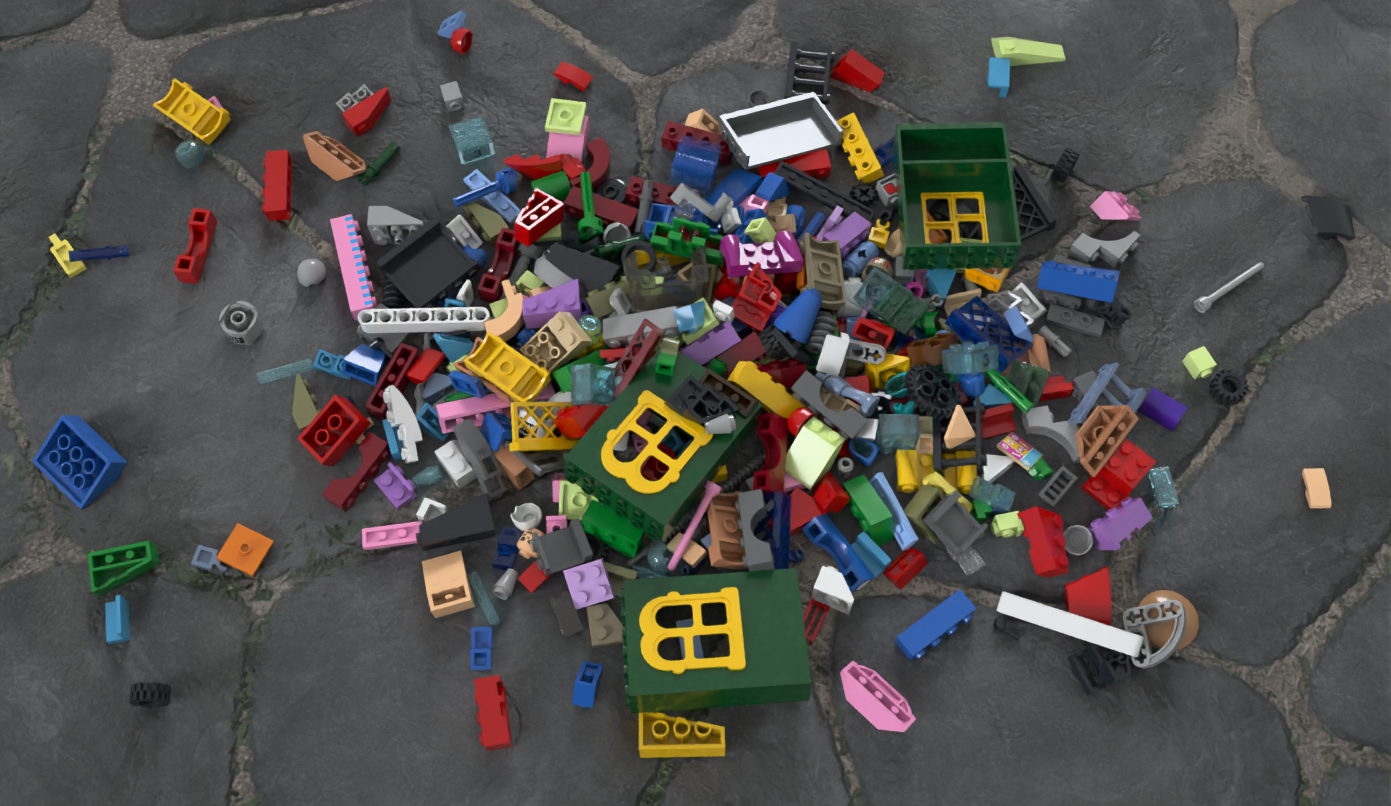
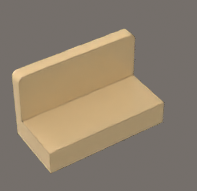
[942,289,982,320]

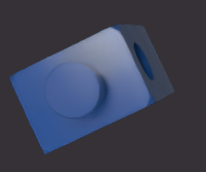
[342,344,386,386]

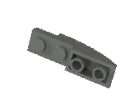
[453,419,505,498]

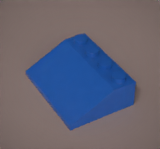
[32,415,128,509]

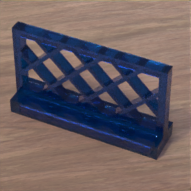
[945,296,1033,373]
[740,491,791,572]

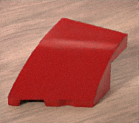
[503,154,562,181]
[731,261,782,333]
[1064,567,1111,626]

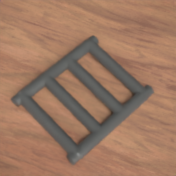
[502,434,570,477]

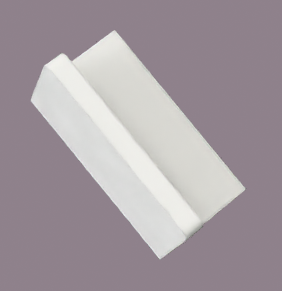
[816,332,849,376]

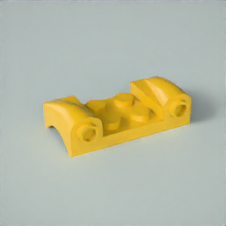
[153,78,231,145]
[464,332,551,402]
[895,450,978,494]

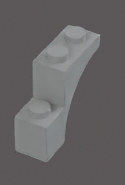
[1068,231,1140,267]
[1021,406,1081,463]

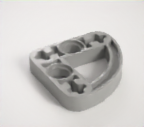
[1123,600,1186,669]

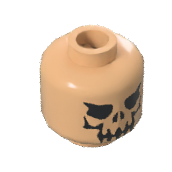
[517,528,545,559]

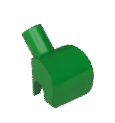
[1029,458,1054,481]

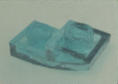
[1148,466,1179,508]
[969,476,1015,511]

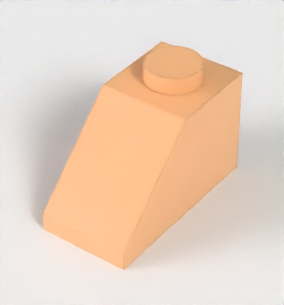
[685,109,721,135]

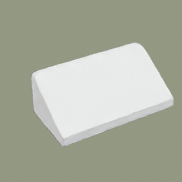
[1011,282,1048,320]

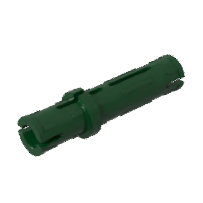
[357,142,400,186]
[594,234,647,258]

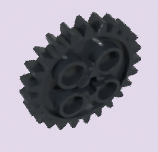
[903,363,962,420]

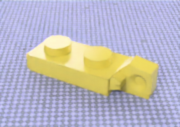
[49,234,87,278]
[922,471,973,513]

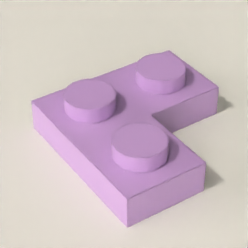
[816,205,843,241]

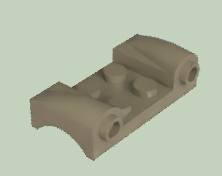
[797,232,846,311]

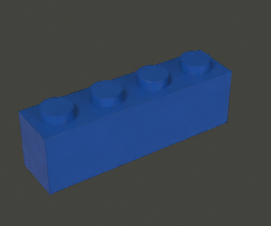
[895,589,976,661]

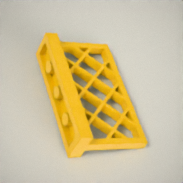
[509,402,583,452]

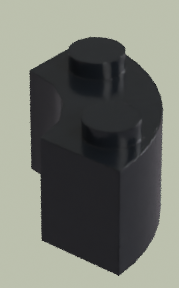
[929,199,981,238]

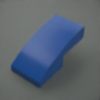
[470,626,493,670]

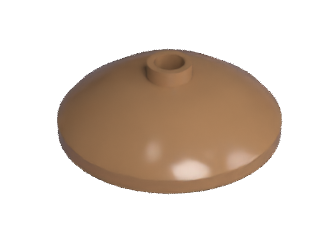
[1136,590,1199,650]

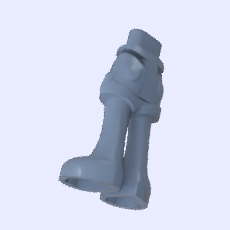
[815,371,880,418]

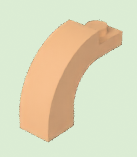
[484,280,524,342]

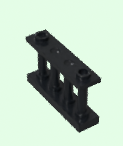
[784,41,835,105]
[933,396,987,477]

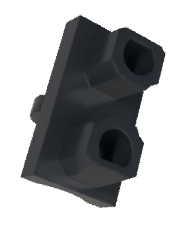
[867,388,891,422]

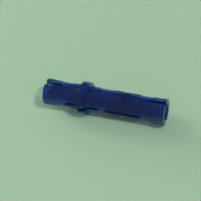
[68,245,129,263]

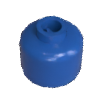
[959,369,986,399]

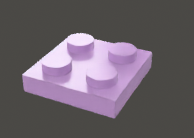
[563,558,615,610]

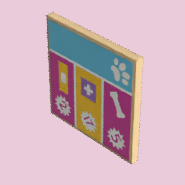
[996,432,1043,471]

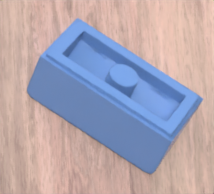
[1004,306,1034,342]

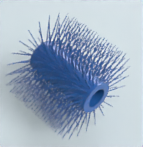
[669,134,721,196]

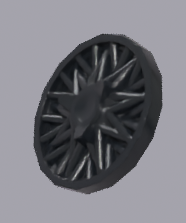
[595,178,627,204]

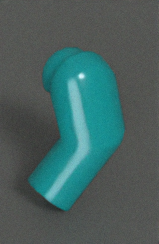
[893,401,916,416]

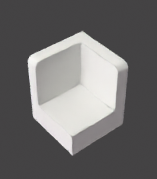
[416,498,449,523]

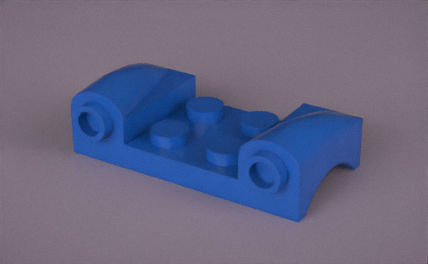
[644,203,722,248]

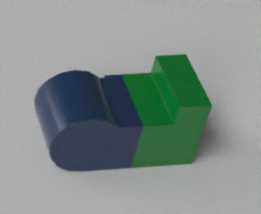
[971,496,1011,524]

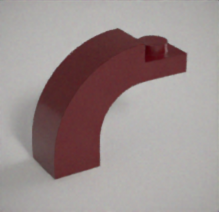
[569,137,611,192]

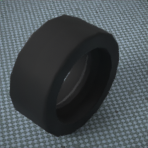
[621,241,657,276]

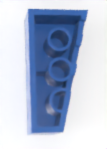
[1037,261,1120,303]

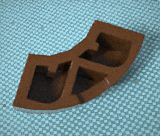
[907,333,959,368]

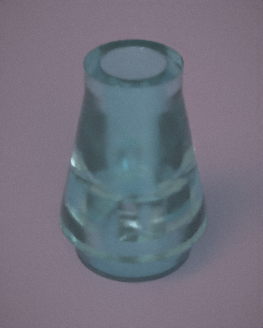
[412,464,443,487]

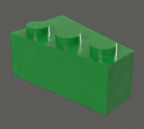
[843,474,894,547]
[581,499,646,559]
[87,541,159,596]

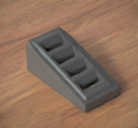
[1037,465,1078,508]

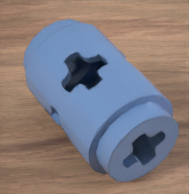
[842,241,879,277]

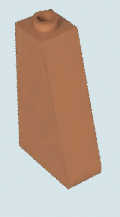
[478,427,535,491]

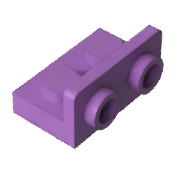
[373,462,417,510]

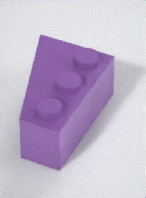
[822,212,872,262]
[522,279,583,329]
[678,321,741,366]
[1088,497,1153,550]

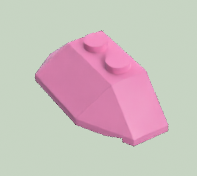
[840,661,916,732]

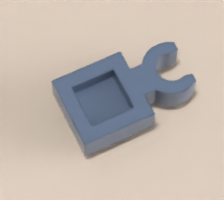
[191,545,228,572]

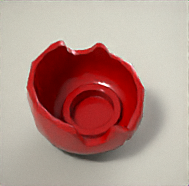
[451,28,473,55]
[787,407,815,436]

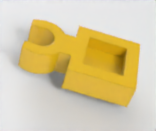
[868,219,890,249]

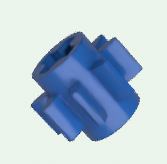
[516,328,537,348]

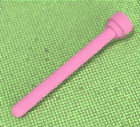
[668,480,722,571]

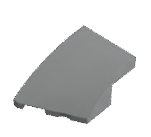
[970,290,1035,344]

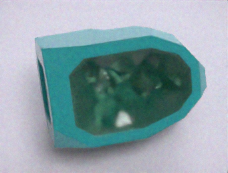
[884,371,910,398]

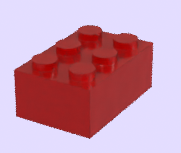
[297,395,371,467]

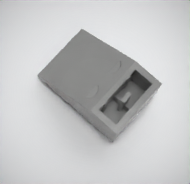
[367,206,424,245]

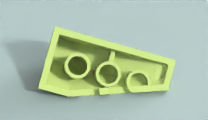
[991,37,1065,66]

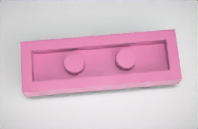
[362,521,423,550]

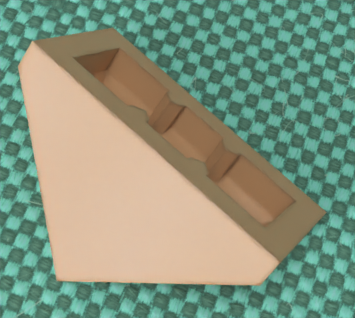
[944,405,976,449]

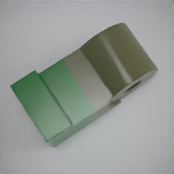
[655,337,680,376]

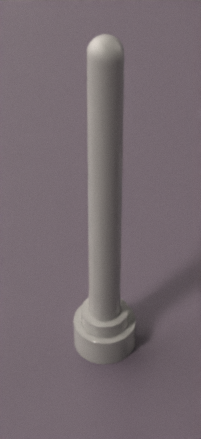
[1194,262,1264,313]

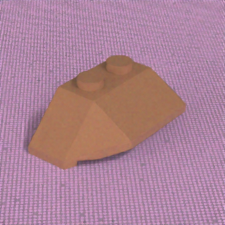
[303,131,366,181]
[1075,405,1139,477]

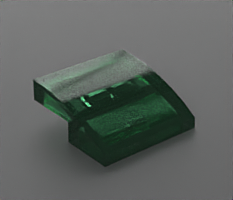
[874,282,929,337]
[1002,360,1050,407]

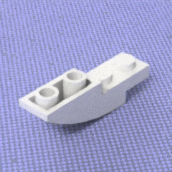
[383,385,422,464]

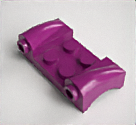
[719,231,804,277]

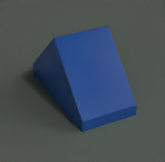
[755,172,790,201]

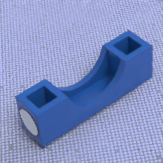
[802,514,875,593]

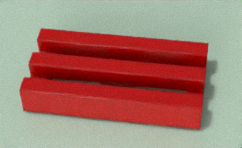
[803,598,830,645]

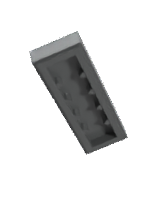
[1045,304,1105,338]

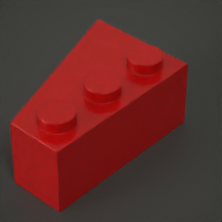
[1017,506,1069,578]

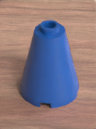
[773,288,823,344]

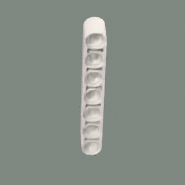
[358,307,491,333]
[996,591,1144,657]

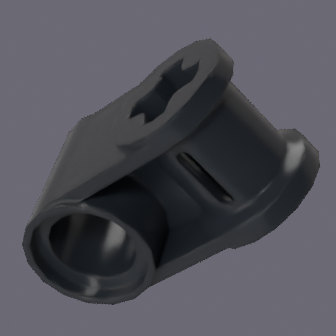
[1094,296,1132,330]

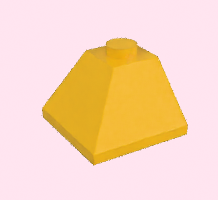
[865,353,910,393]

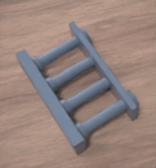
[1067,362,1147,425]

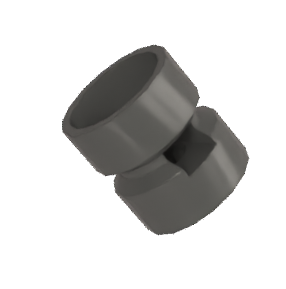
[748,89,771,108]

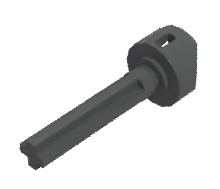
[499,242,544,300]

